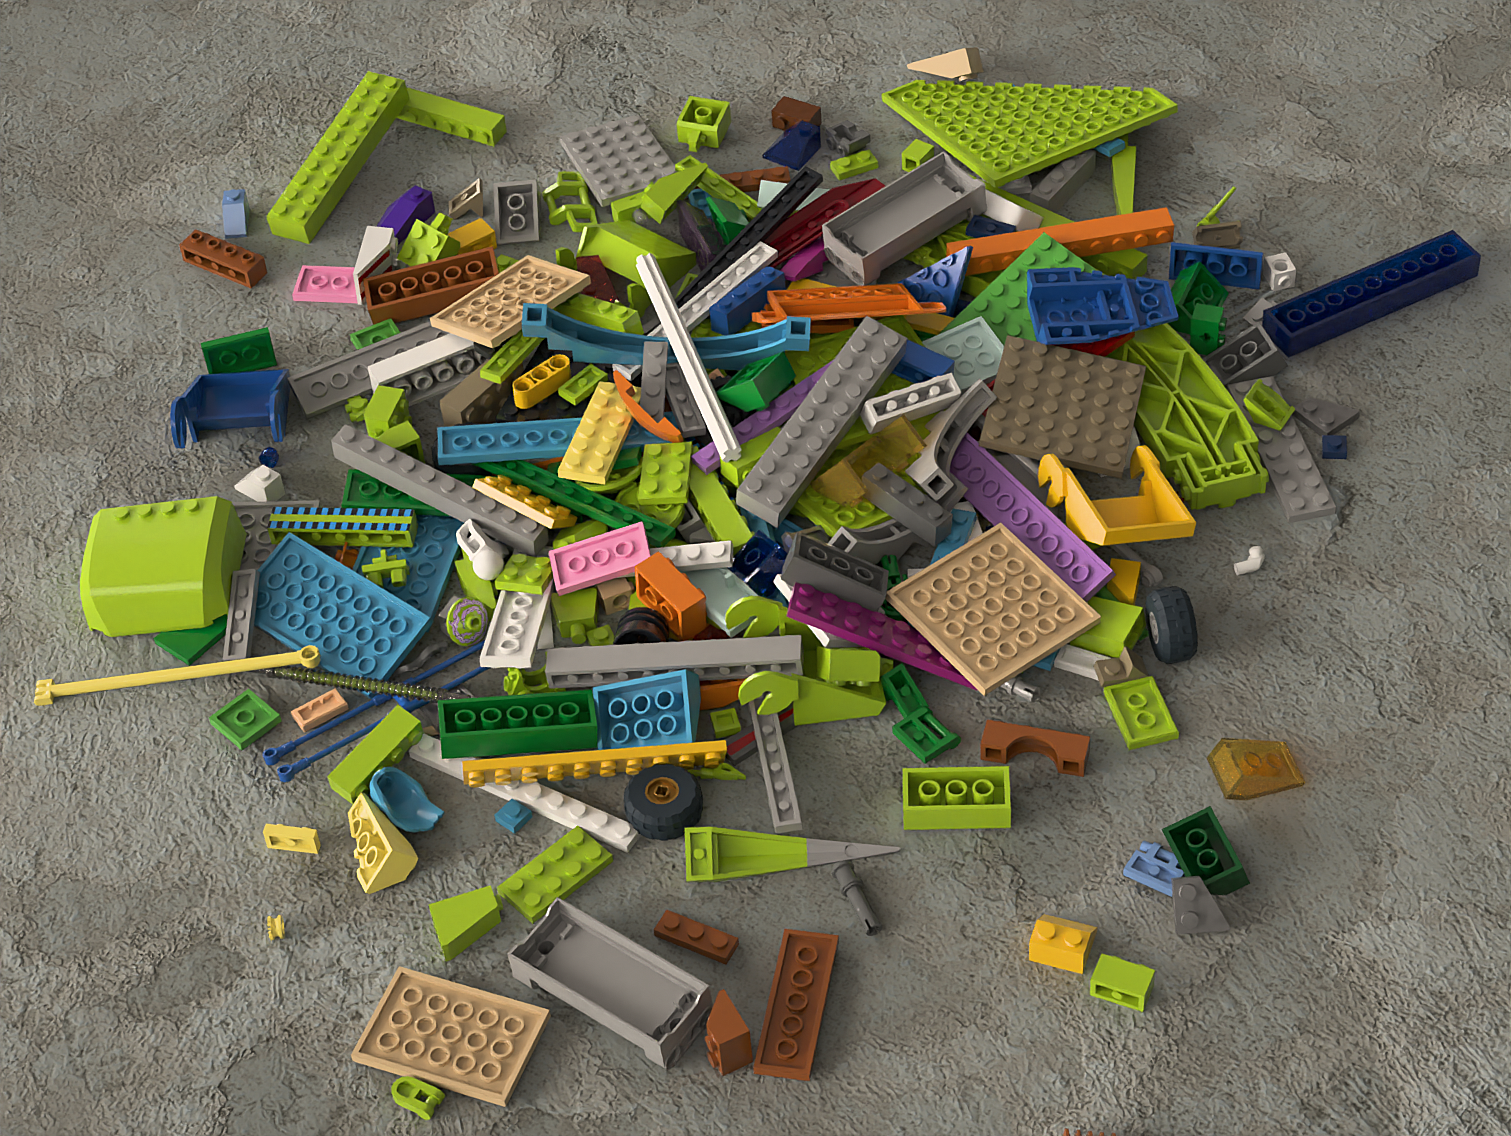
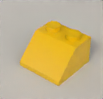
[1029,914,1097,974]

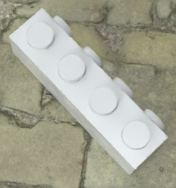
[860,373,961,435]

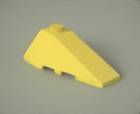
[348,792,419,894]

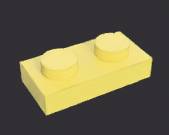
[263,824,321,854]

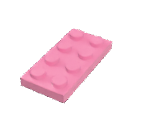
[549,522,651,596]

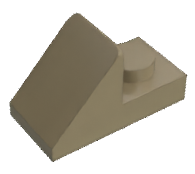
[449,178,483,220]
[1093,647,1149,687]

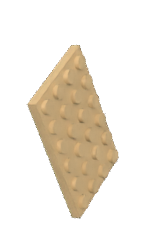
[430,255,591,348]
[351,966,551,1107]

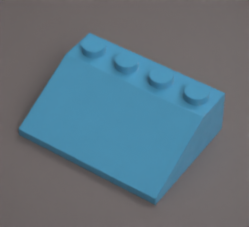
[593,669,701,750]

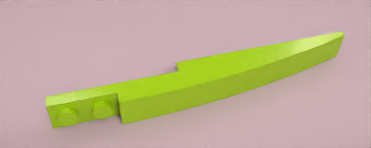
[1111,133,1136,215]

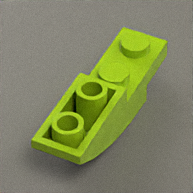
[455,548,499,622]

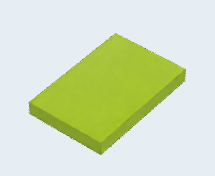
[1104,676,1179,750]

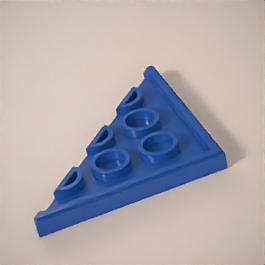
[897,246,973,317]

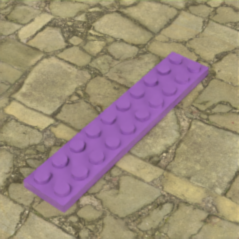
[949,433,1116,602]

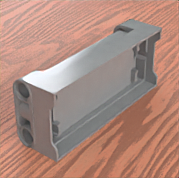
[822,151,987,286]
[507,897,713,1070]

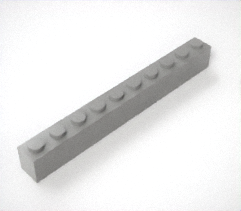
[331,424,548,557]
[545,635,804,688]

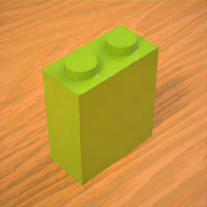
[1070,597,1146,658]

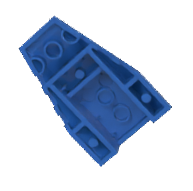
[1027,267,1178,345]

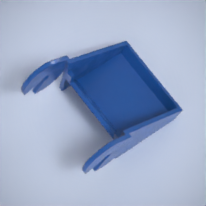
[170,369,290,449]

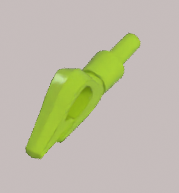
[686,763,746,780]

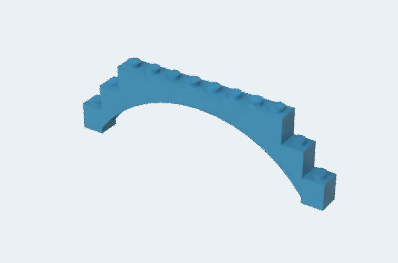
[522,303,811,370]

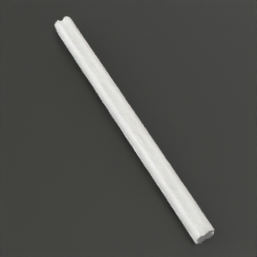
[636,253,742,463]

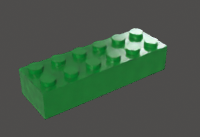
[438,690,597,759]

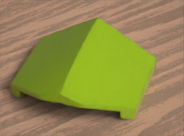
[1243,379,1295,431]

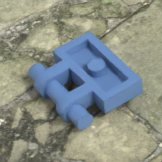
[1123,840,1185,897]

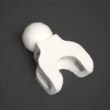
[456,519,509,580]

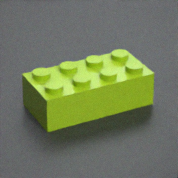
[902,766,1011,830]

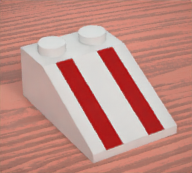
[353,226,400,305]

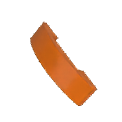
[613,369,684,443]

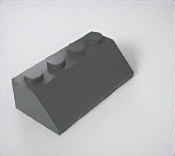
[781,531,889,612]

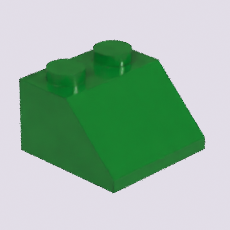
[706,196,751,245]

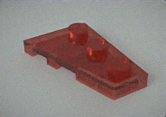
[576,255,620,303]

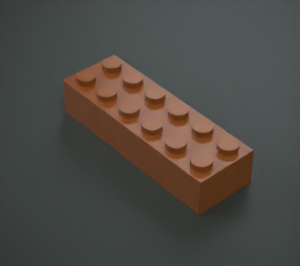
[363,246,500,325]

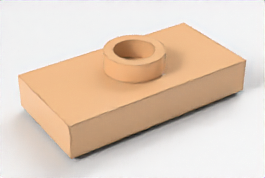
[291,688,349,733]

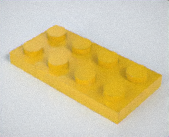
[472,475,578,529]

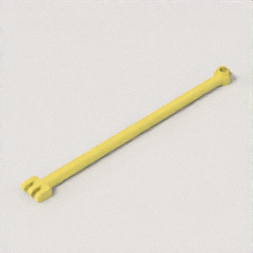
[34,645,321,706]

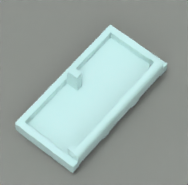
[680,567,758,638]

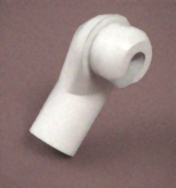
[1234,546,1265,575]

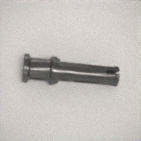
[831,860,882,936]

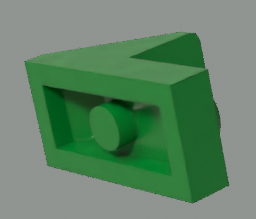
[880,663,929,719]

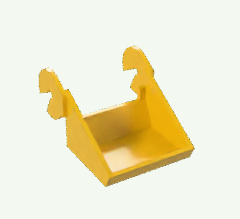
[1038,445,1196,546]

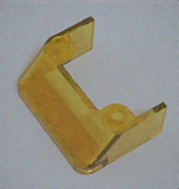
[810,414,927,508]

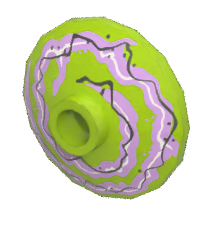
[446,597,489,647]

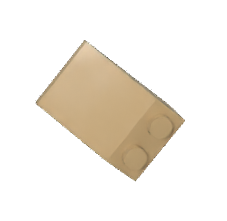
[907,47,984,81]

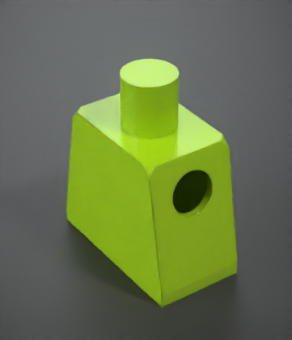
[551,587,599,644]

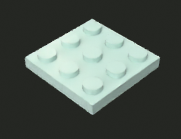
[922,316,1004,396]

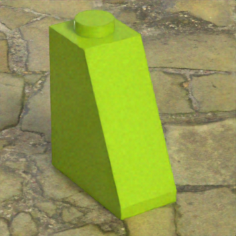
[428,885,504,962]

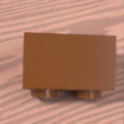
[705,989,753,1076]

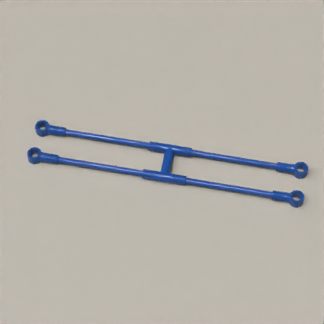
[262,640,538,782]

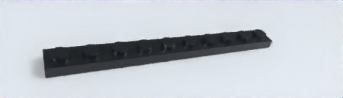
[674,166,823,309]

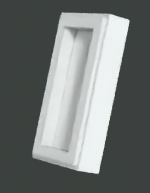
[1054,644,1111,681]

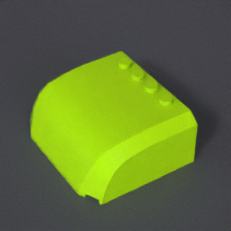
[80,496,247,637]

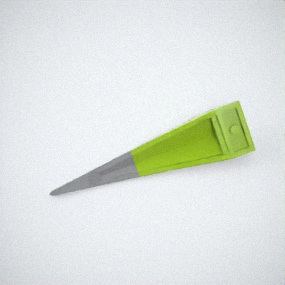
[685,827,901,883]

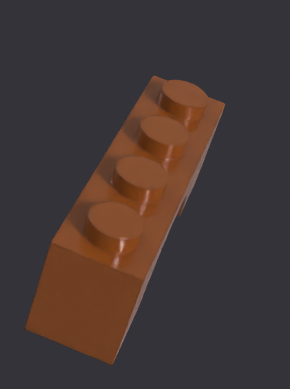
[980,720,1090,777]

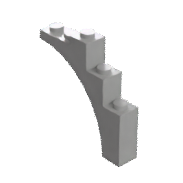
[905,379,997,502]
[828,472,969,565]

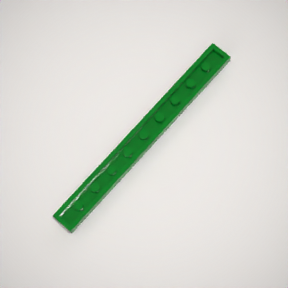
[472,460,676,548]

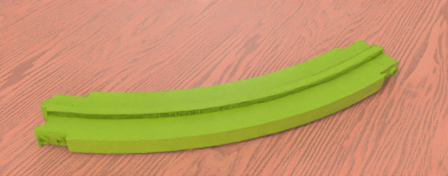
[903,214,1269,510]

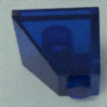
[762,121,821,171]

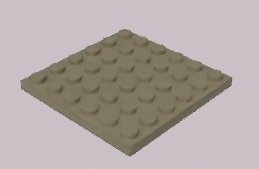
[979,335,1146,478]

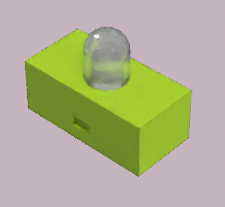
[611,191,652,225]

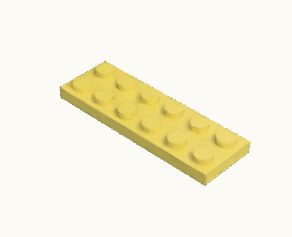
[558,381,641,485]

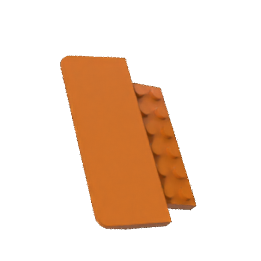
[752,283,946,323]

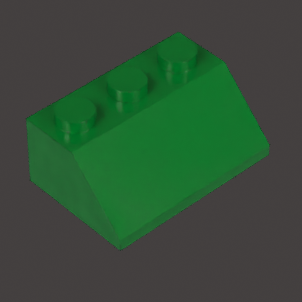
[1167,261,1229,335]
[716,351,796,412]

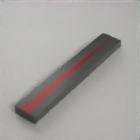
[725,701,799,766]

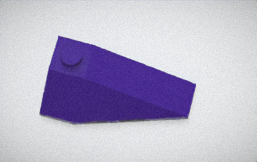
[376,185,435,245]

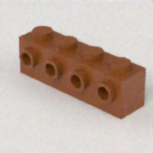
[179,229,267,288]

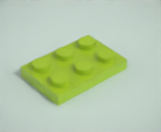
[638,442,693,505]

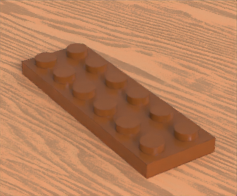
[753,929,839,1081]

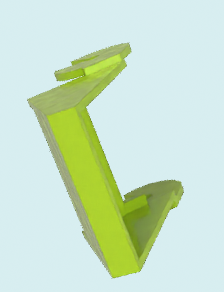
[555,220,696,318]
[725,596,886,726]

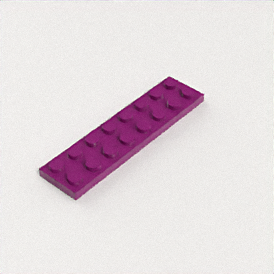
[786,582,977,691]

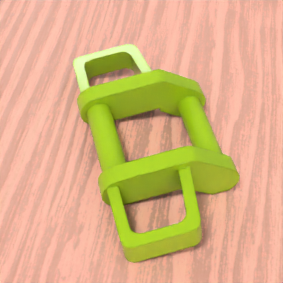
[542,171,597,232]

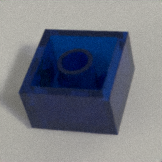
[727,530,788,598]

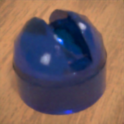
[259,447,279,468]

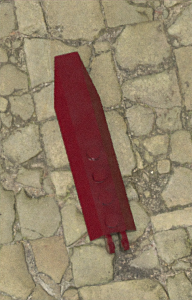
[763,178,885,268]

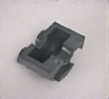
[826,120,871,157]

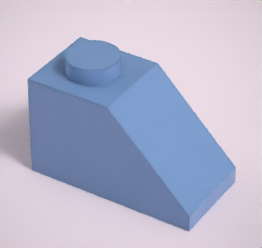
[222,189,250,239]

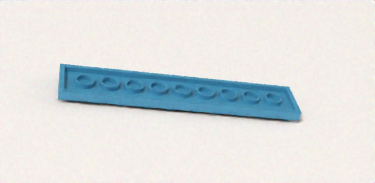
[437,411,678,465]

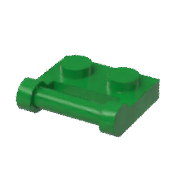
[892,706,961,764]

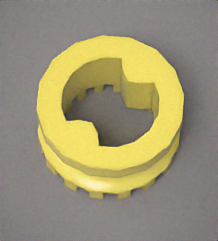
[267,914,285,940]

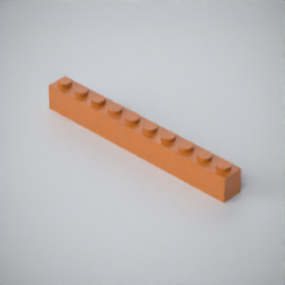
[946,207,1174,276]

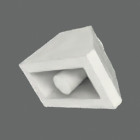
[234,465,285,502]

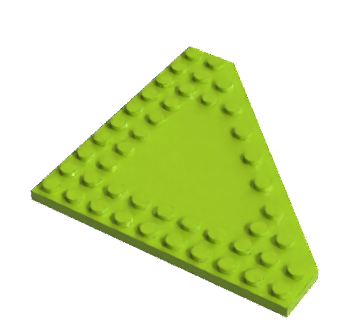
[881,80,1178,188]

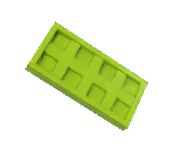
[497,825,613,924]

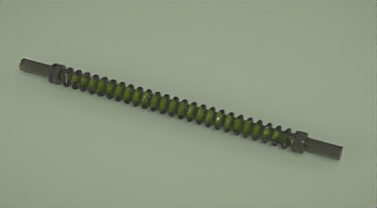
[246,665,471,704]

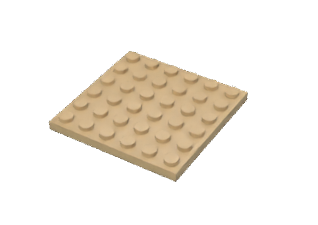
[885,523,1101,696]

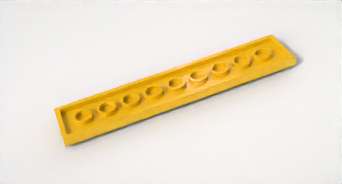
[462,740,727,788]

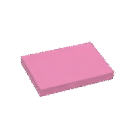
[292,265,357,303]

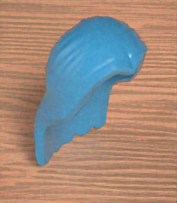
[369,767,445,833]

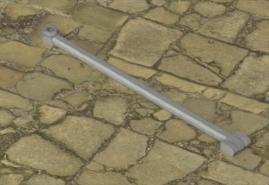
[971,414,1163,588]

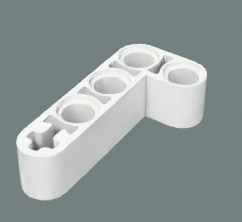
[983,189,1044,231]

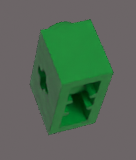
[1190,303,1227,355]

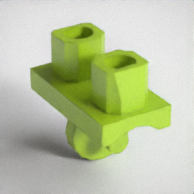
[362,549,410,588]

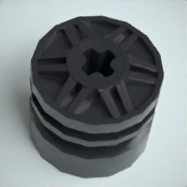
[613,607,669,645]

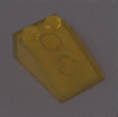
[1207,738,1305,800]

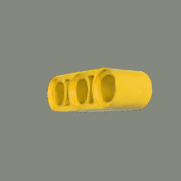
[512,354,571,409]

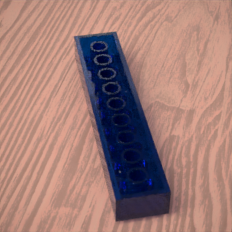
[1262,230,1481,358]

